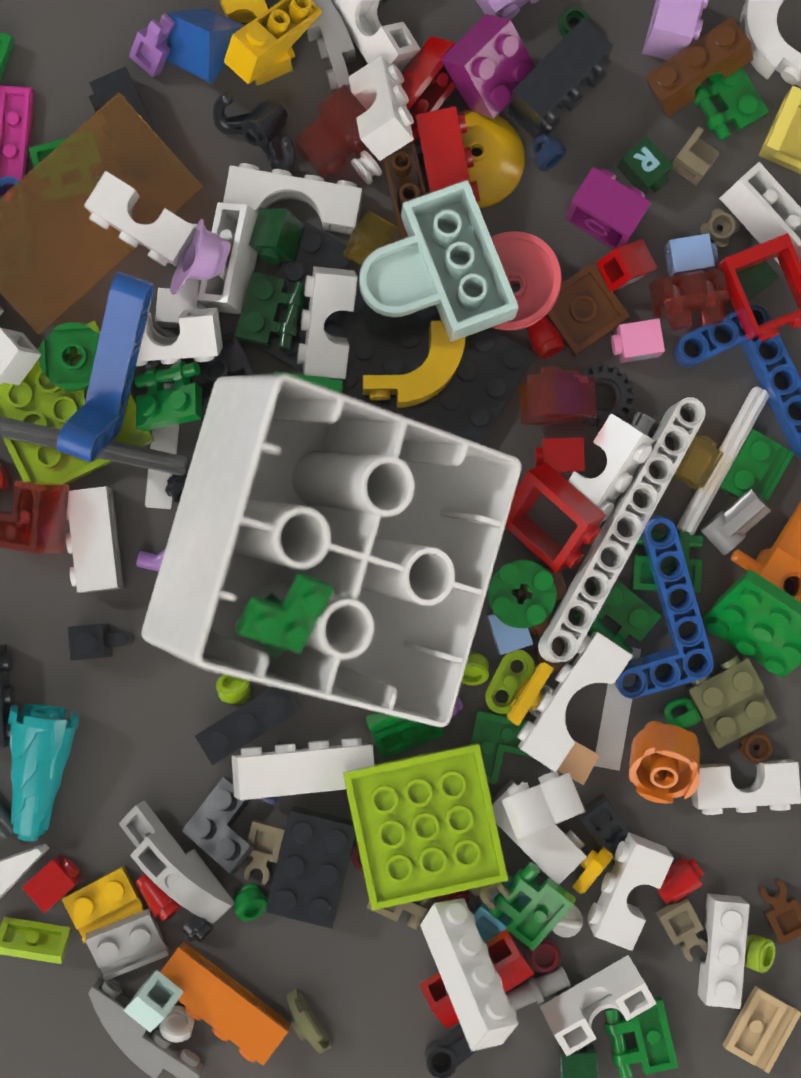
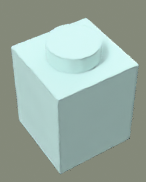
[123,970,184,1033]

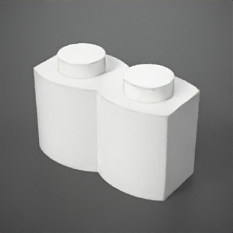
[501,771,585,840]

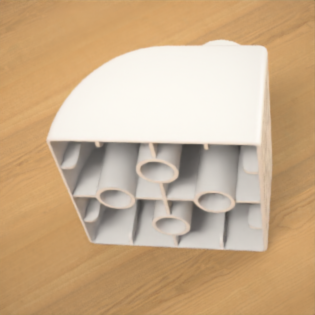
[142,374,521,727]

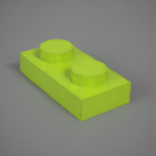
[0,917,71,964]

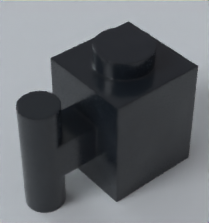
[68,623,135,661]

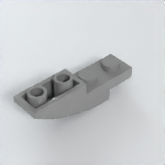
[306,0,356,99]
[119,800,235,924]
[89,979,204,1078]

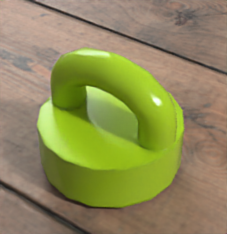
[461,652,489,686]
[216,674,252,705]
[744,935,776,973]

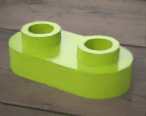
[485,650,535,714]

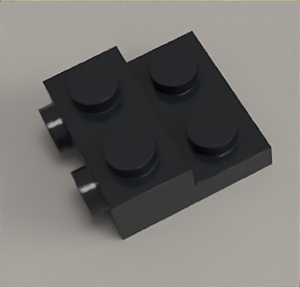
[180,330,255,421]

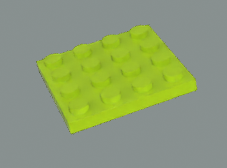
[0,320,155,500]
[343,743,508,911]

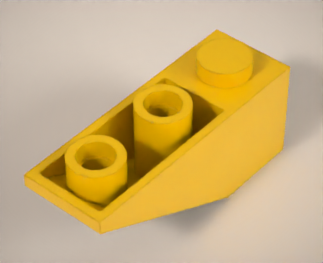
[224,0,323,84]

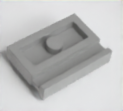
[85,908,169,981]

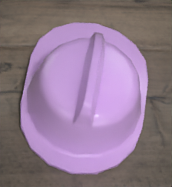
[170,219,231,294]

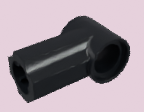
[425,1024,478,1078]

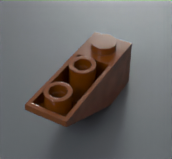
[383,143,426,240]

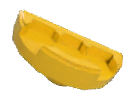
[506,662,554,726]
[572,847,613,894]

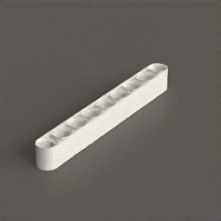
[538,397,705,663]

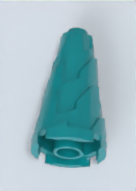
[8,704,80,841]

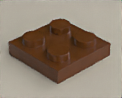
[546,263,630,357]

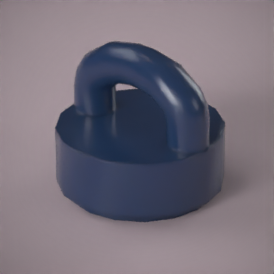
[533,134,567,171]

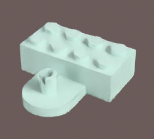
[359,180,519,342]

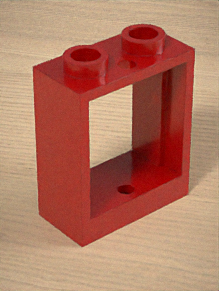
[717,233,801,342]
[505,462,606,573]

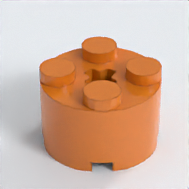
[629,721,700,804]

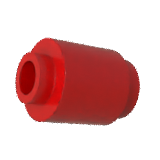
[655,856,705,904]

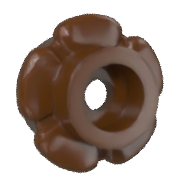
[740,731,773,764]

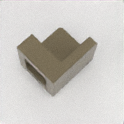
[672,126,719,186]

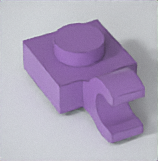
[129,13,175,77]

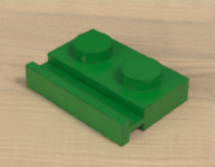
[719,429,795,503]
[365,712,445,759]

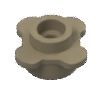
[700,208,740,248]

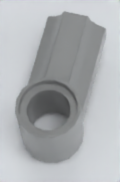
[700,488,772,555]

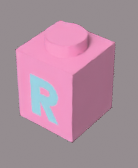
[611,318,665,363]

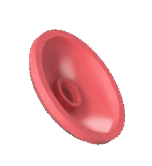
[491,231,562,331]

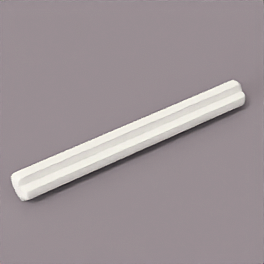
[676,386,769,535]

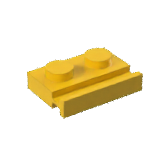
[61,865,146,943]

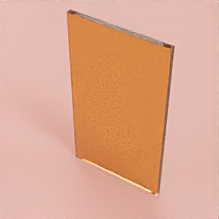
[0,92,203,335]

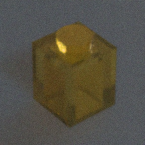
[343,211,398,266]
[673,434,724,489]

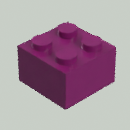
[441,14,535,119]
[564,167,651,250]

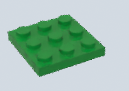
[701,569,801,679]

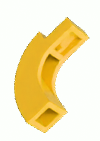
[362,321,465,408]

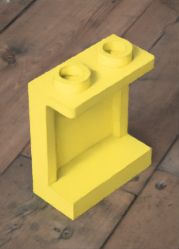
[758,86,801,174]

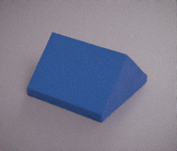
[167,8,245,84]

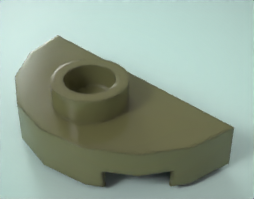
[287,988,333,1054]

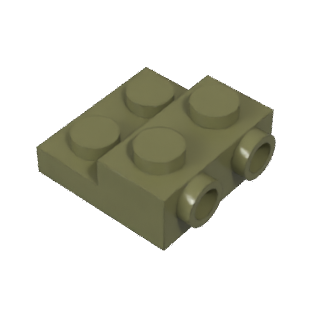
[684,655,777,749]

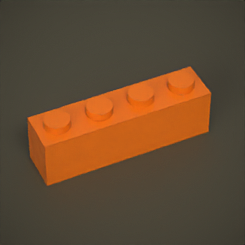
[160,940,291,1065]

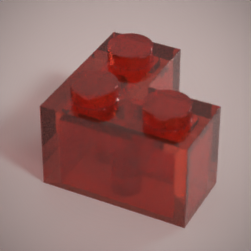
[295,84,367,178]
[519,366,597,426]
[0,481,69,554]

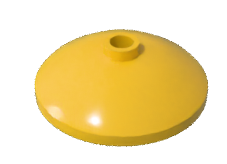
[459,110,525,209]

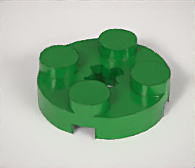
[39,322,100,392]
[487,560,557,629]

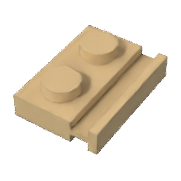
[722,985,801,1074]

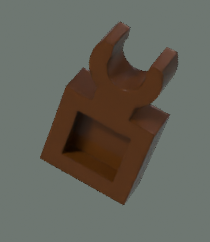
[758,878,801,945]

